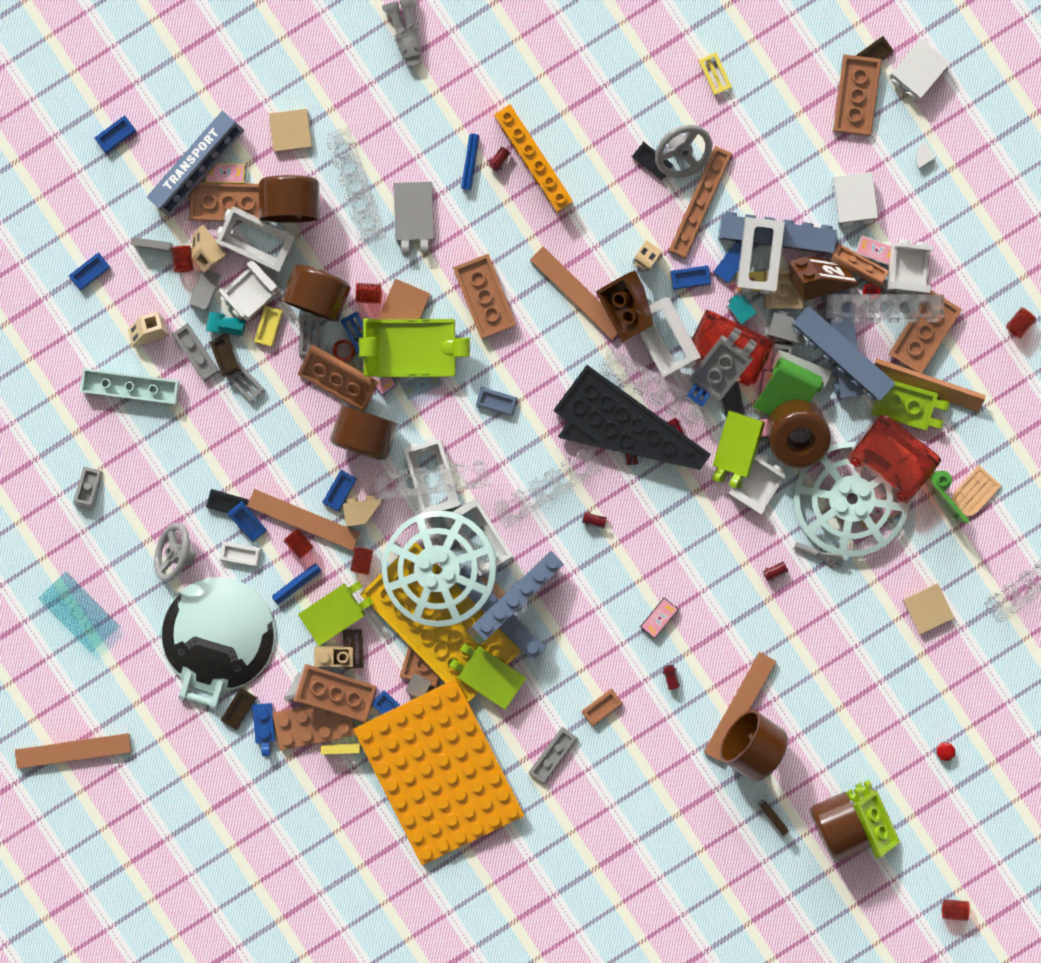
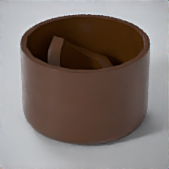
[258,175,320,223]
[281,264,351,322]
[766,400,831,469]
[330,405,399,461]
[720,710,788,781]
[810,791,871,862]

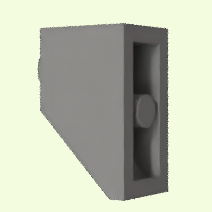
[766,310,806,346]

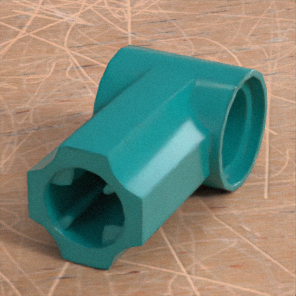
[206,312,246,336]

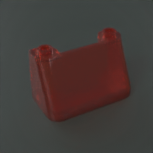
[691,309,776,387]
[846,414,942,504]

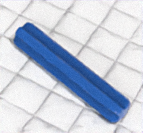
[461,133,479,190]
[272,563,322,604]

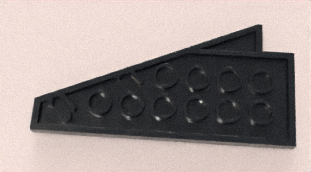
[553,365,711,470]

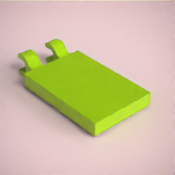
[871,380,950,431]
[712,411,766,489]
[298,581,373,646]
[449,642,527,710]
[846,780,900,858]

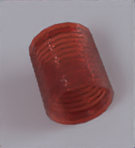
[171,245,194,273]
[355,282,382,304]
[1005,307,1037,338]
[333,339,355,362]
[283,528,314,560]
[350,546,374,575]
[942,899,970,922]

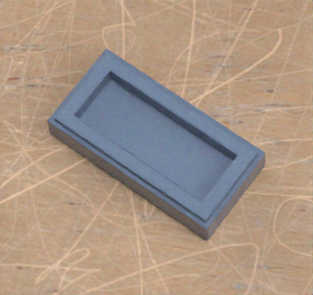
[476,387,518,416]

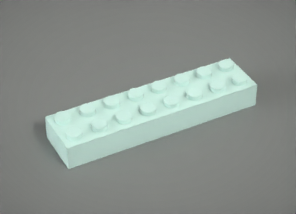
[80,368,180,405]

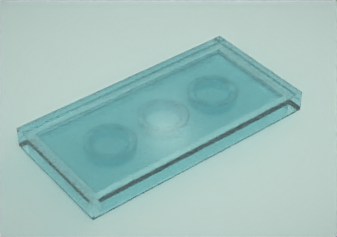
[38,571,120,653]

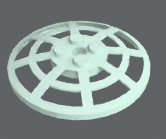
[794,442,910,557]
[382,511,497,627]

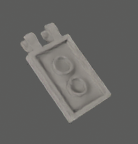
[394,181,434,254]
[689,327,757,401]

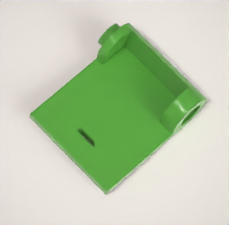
[753,357,824,415]
[925,471,969,524]

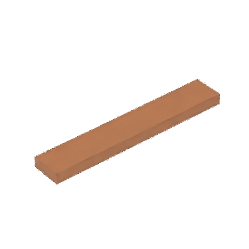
[668,146,732,259]
[530,246,618,340]
[874,358,986,412]
[247,489,360,550]
[703,652,776,761]
[15,733,132,769]

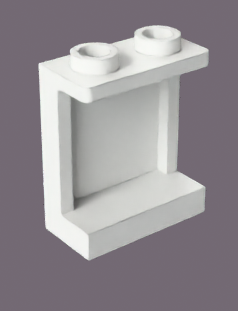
[889,38,951,100]
[832,172,878,227]
[887,240,934,294]
[219,260,281,322]
[728,454,786,515]

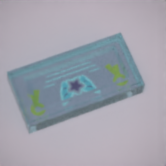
[400,377,443,400]

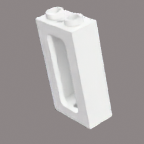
[215,206,297,272]
[737,217,785,294]
[639,297,701,378]
[404,437,461,513]
[443,497,513,577]

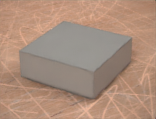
[405,673,431,697]

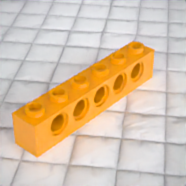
[494,104,573,213]

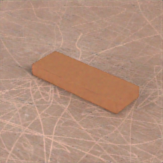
[830,244,889,288]

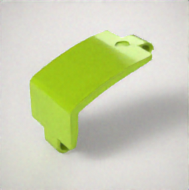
[359,318,470,377]

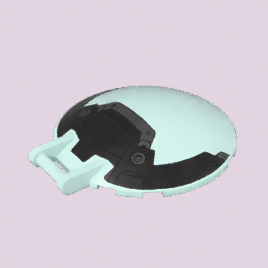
[161,577,276,710]

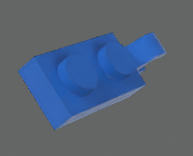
[252,703,275,756]

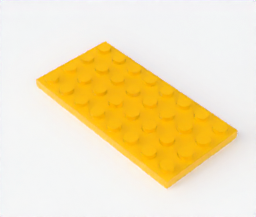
[360,542,522,702]

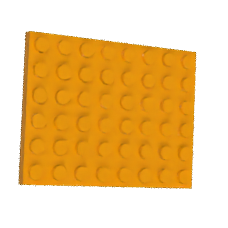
[353,678,525,866]

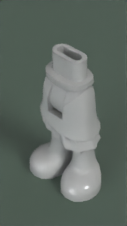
[382,0,422,67]

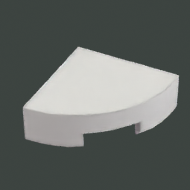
[916,141,936,168]

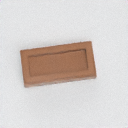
[581,688,623,726]

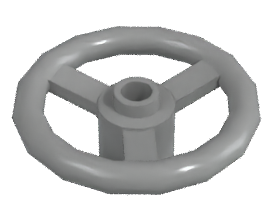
[655,124,713,178]
[154,522,196,582]

